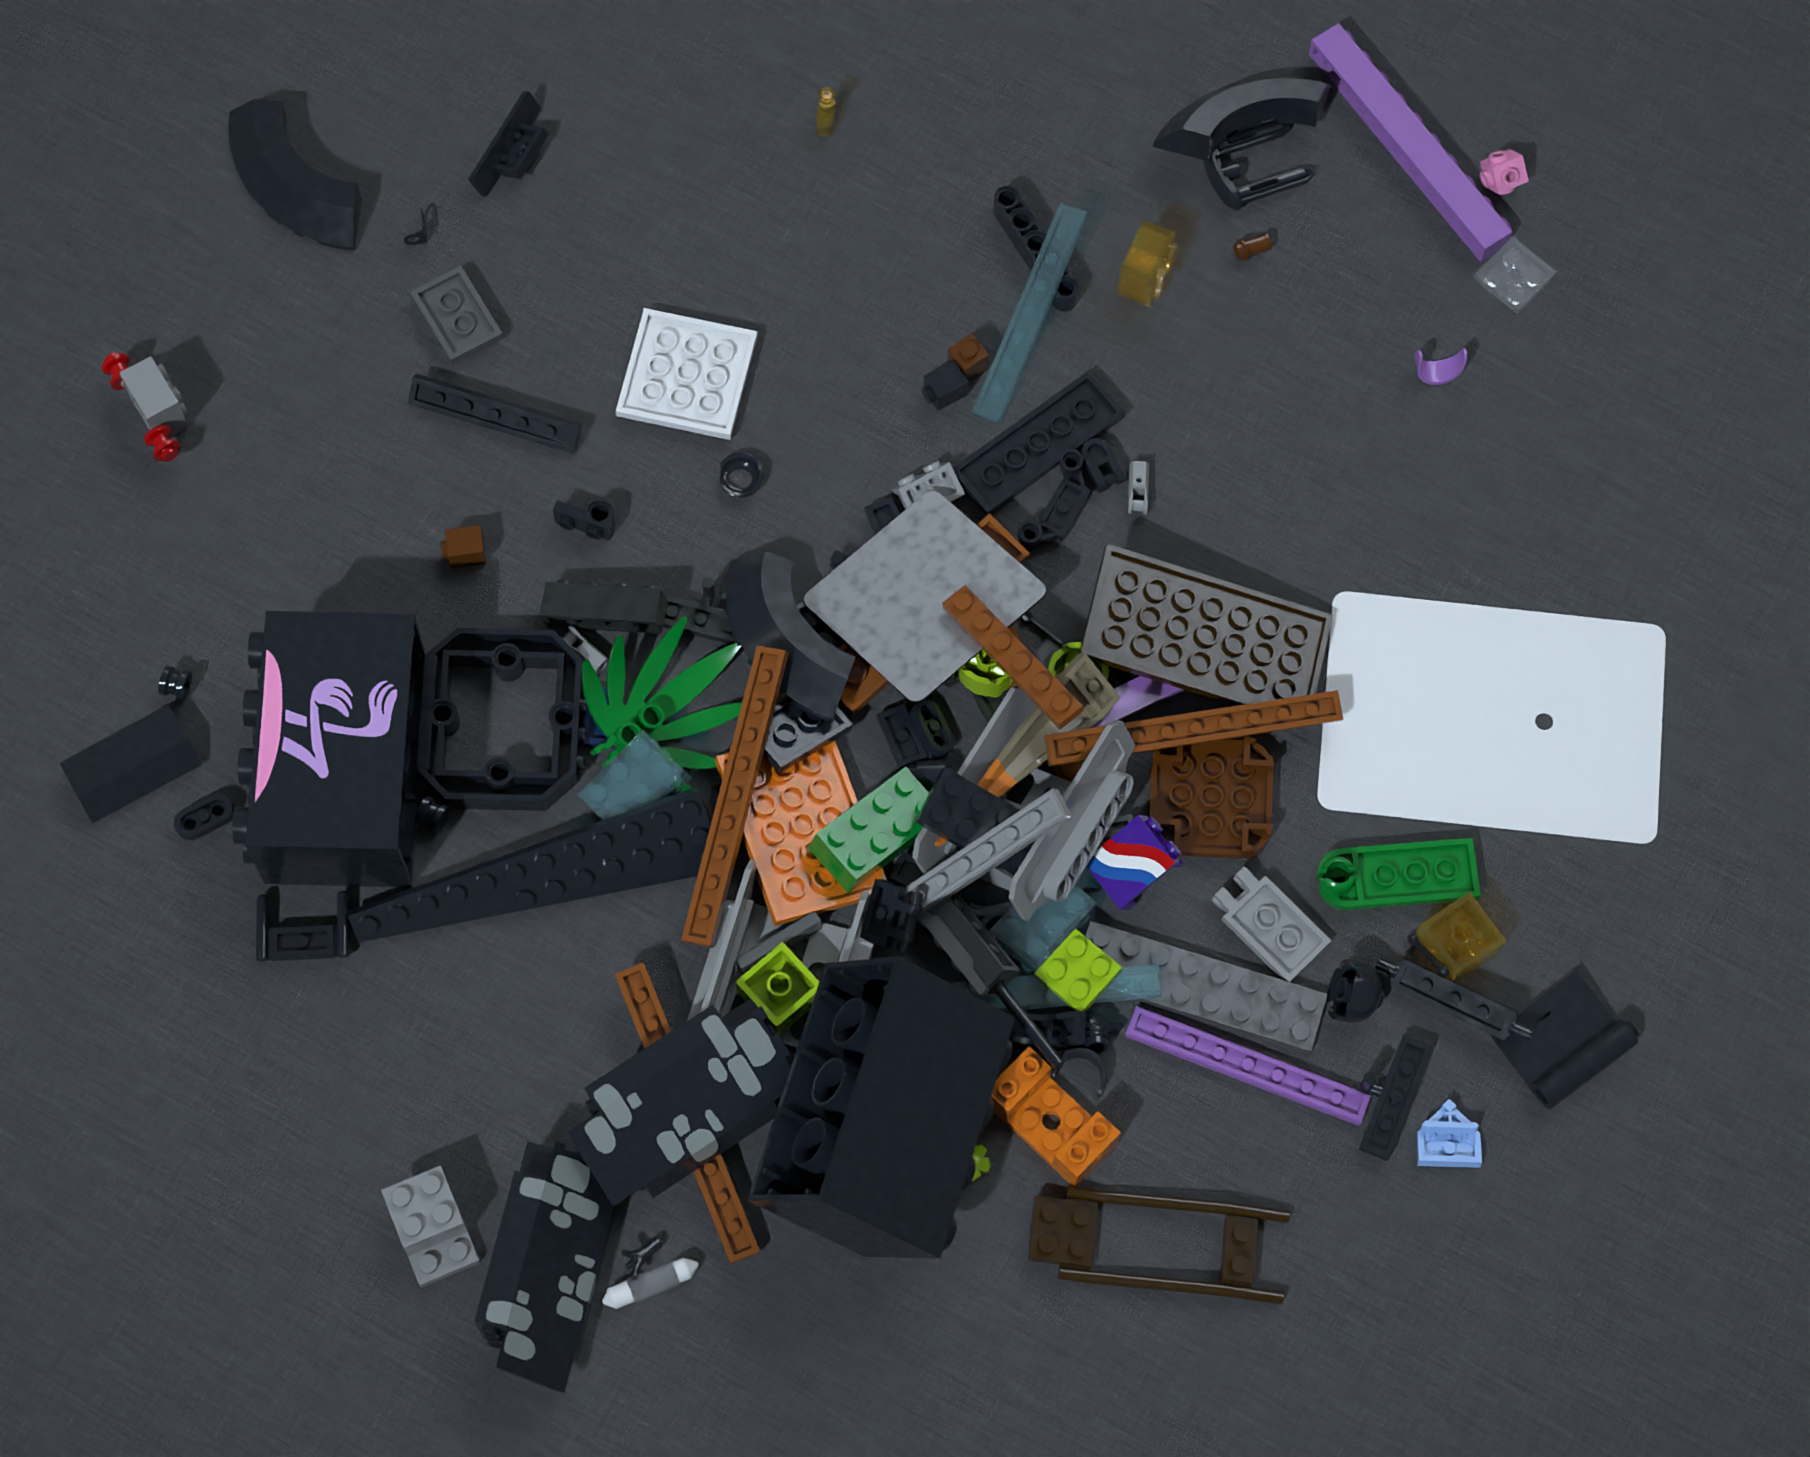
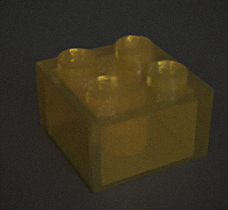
[1117,220,1178,306]
[1416,892,1507,981]

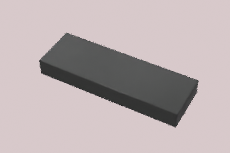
[736,912,821,975]

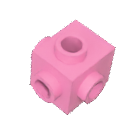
[1480,149,1529,195]

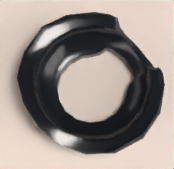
[719,452,764,498]

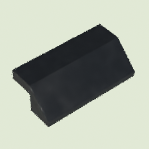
[59,705,202,823]

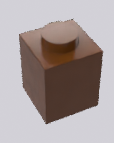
[947,333,989,382]
[440,525,486,568]

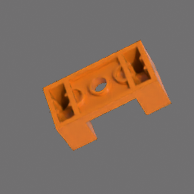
[991,1047,1121,1187]

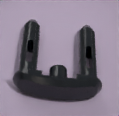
[1203,121,1313,210]

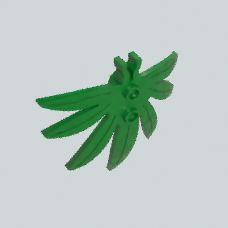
[582,616,742,793]

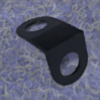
[404,208,427,245]

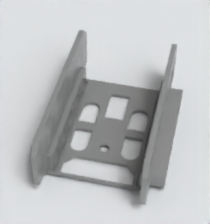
[912,685,1135,921]
[687,860,875,1050]

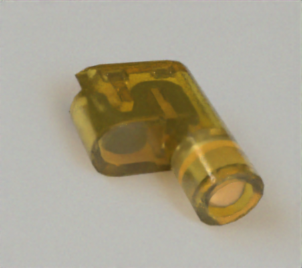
[816,87,836,138]

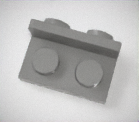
[892,460,965,510]

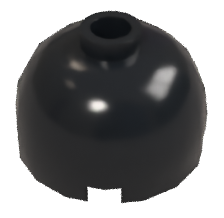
[1327,959,1384,1023]

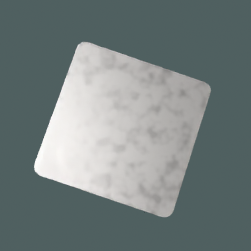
[804,491,1046,703]

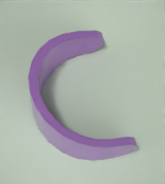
[1414,348,1467,385]

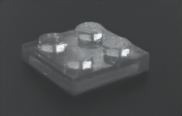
[1474,236,1556,315]

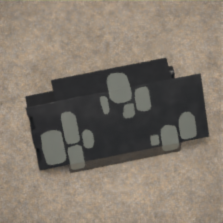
[567,999,793,1207]
[474,1141,615,1393]

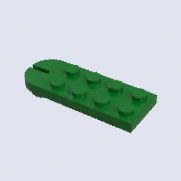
[1316,838,1481,910]

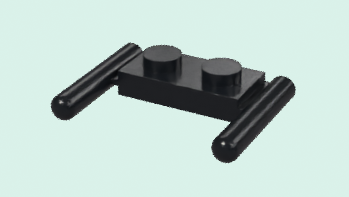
[256,891,350,962]

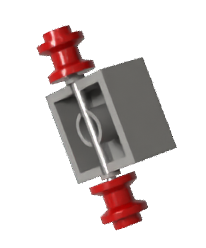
[101,352,189,462]

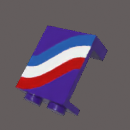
[1087,815,1184,910]

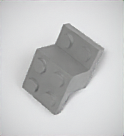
[381,1165,480,1288]

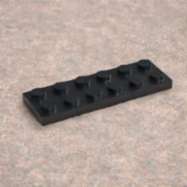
[953,371,1125,516]

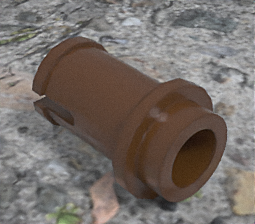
[1233,232,1272,261]

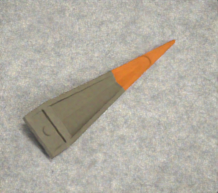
[934,653,1121,846]

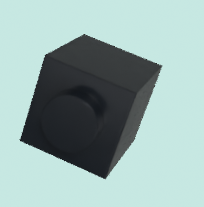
[921,360,969,411]

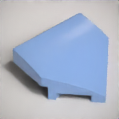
[1416,1099,1482,1168]

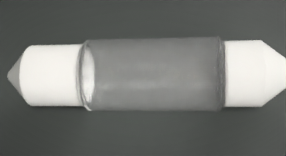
[603,1258,699,1309]

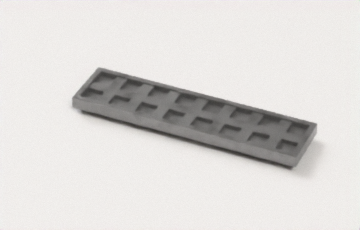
[1085,921,1328,1054]

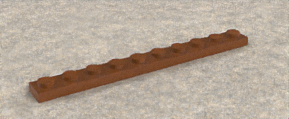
[681,645,789,948]
[1044,690,1343,767]
[615,962,760,1265]

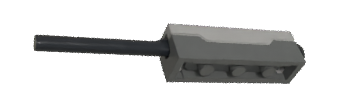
[917,892,1064,1070]

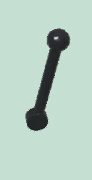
[1021,611,1068,649]
[1407,933,1450,977]

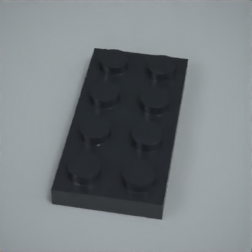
[915,767,1036,878]

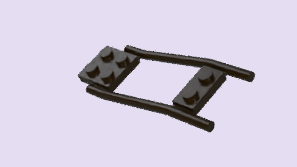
[1028,1186,1290,1304]

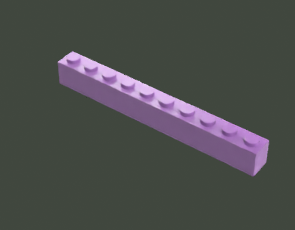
[1309,23,1512,262]

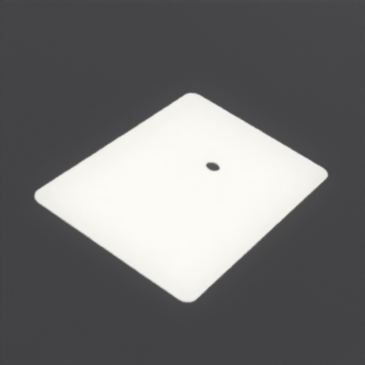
[1317,591,1666,844]

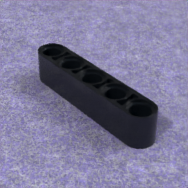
[993,185,1079,312]

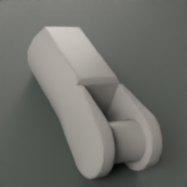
[1128,461,1149,515]
[561,626,609,675]

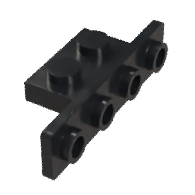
[469,91,549,197]

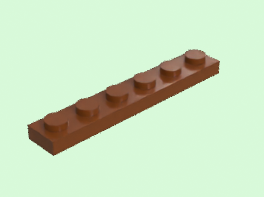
[942,585,1084,730]

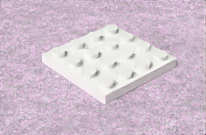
[616,308,758,440]

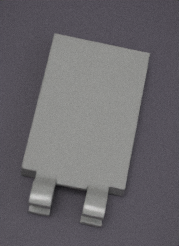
[1211,867,1332,982]

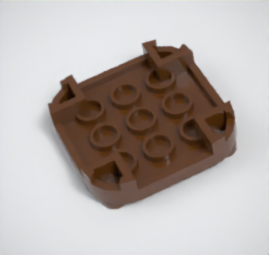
[1149,736,1274,859]

